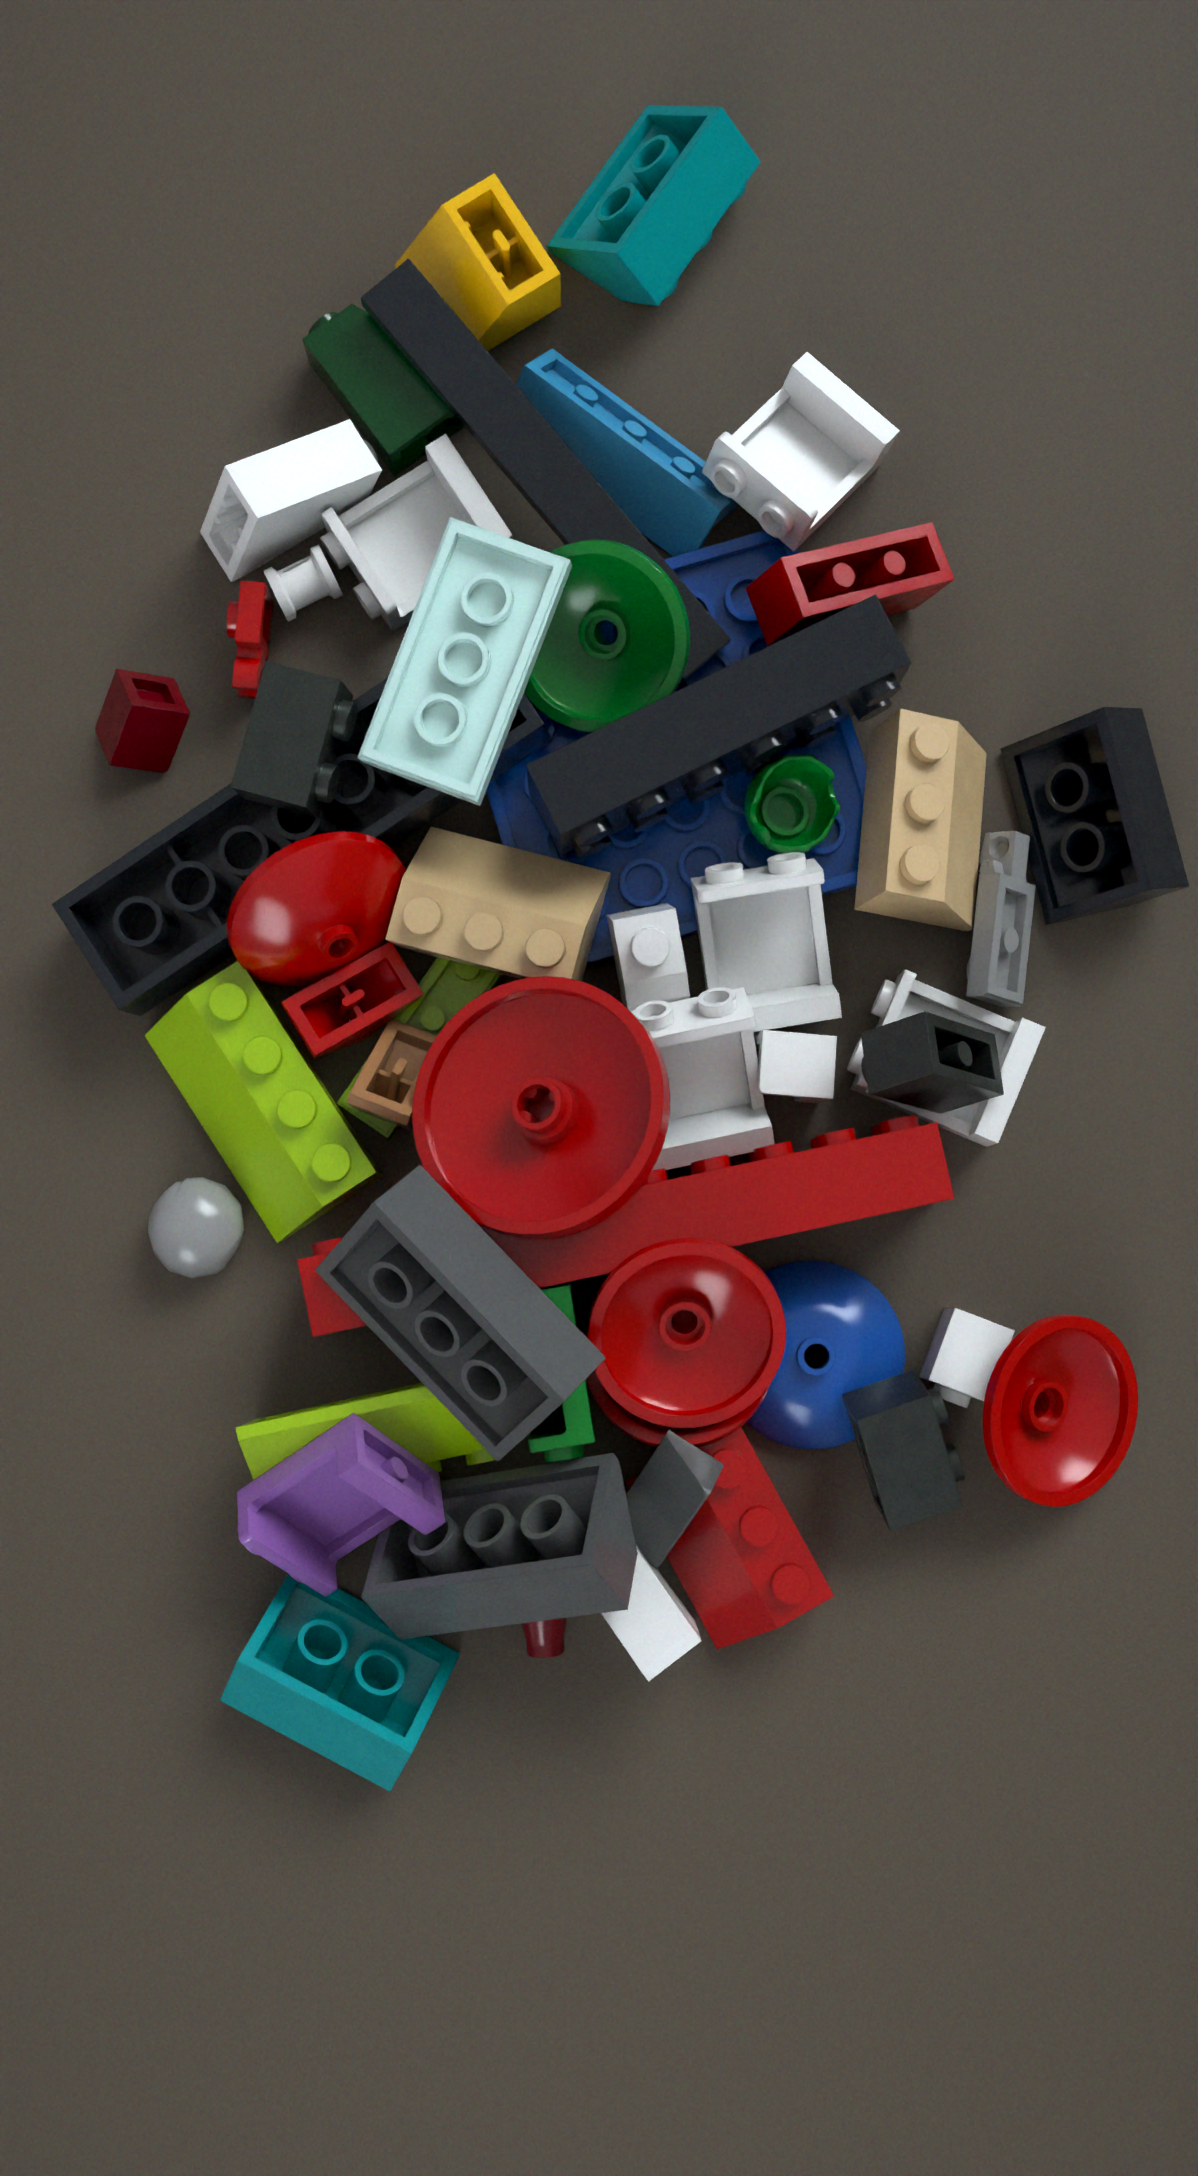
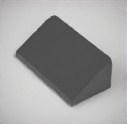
[626,1430,724,1569]

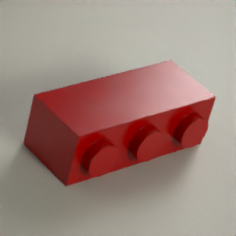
[745,522,955,646]

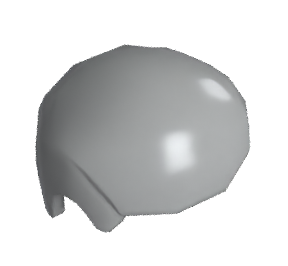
[148,1177,245,1279]

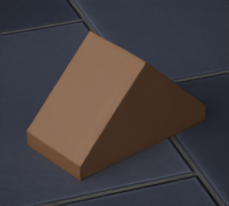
[347,1018,437,1131]

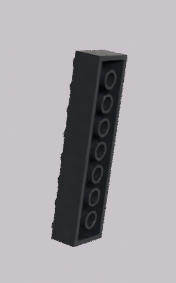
[52,678,552,1016]

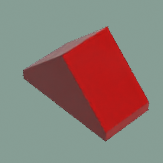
[281,942,423,1058]

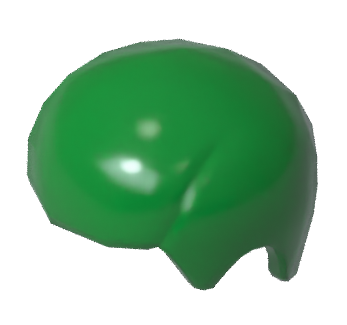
[744,754,841,854]

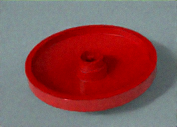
[412,976,670,1239]

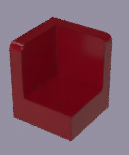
[95,669,191,773]

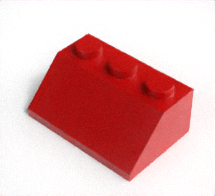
[625,1427,834,1649]

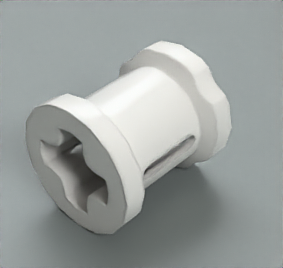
[264,544,343,622]

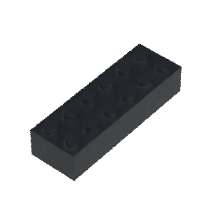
[526,594,911,859]

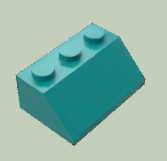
[546,105,761,306]
[220,1574,460,1792]

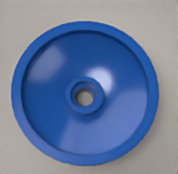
[747,1261,905,1449]

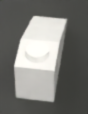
[606,903,690,1011]

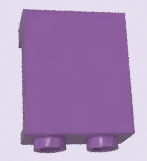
[237,1413,445,1596]

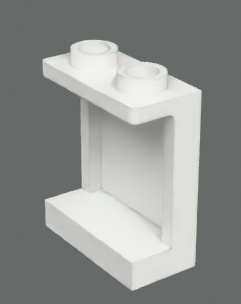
[702,352,900,551]
[320,434,513,632]
[691,852,842,1032]
[847,969,1046,1147]
[631,987,775,1170]

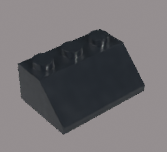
[1001,707,1189,925]

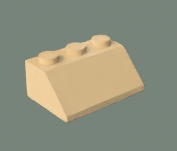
[854,709,987,932]
[385,827,611,981]

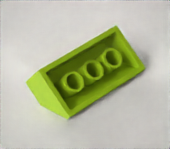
[144,961,383,1243]
[236,1383,496,1480]

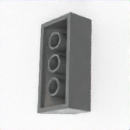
[315,1165,606,1461]
[361,1453,638,1640]

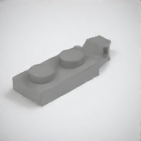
[966,831,1036,1007]

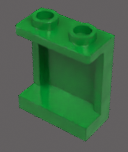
[528,1285,595,1462]

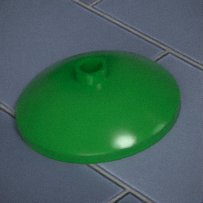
[524,539,690,732]

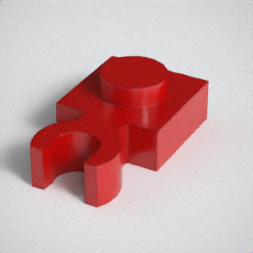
[227,580,274,698]

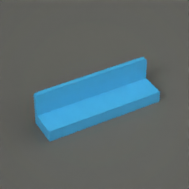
[516,348,738,557]

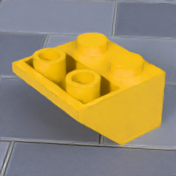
[395,173,561,351]

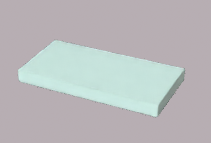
[357,517,572,806]

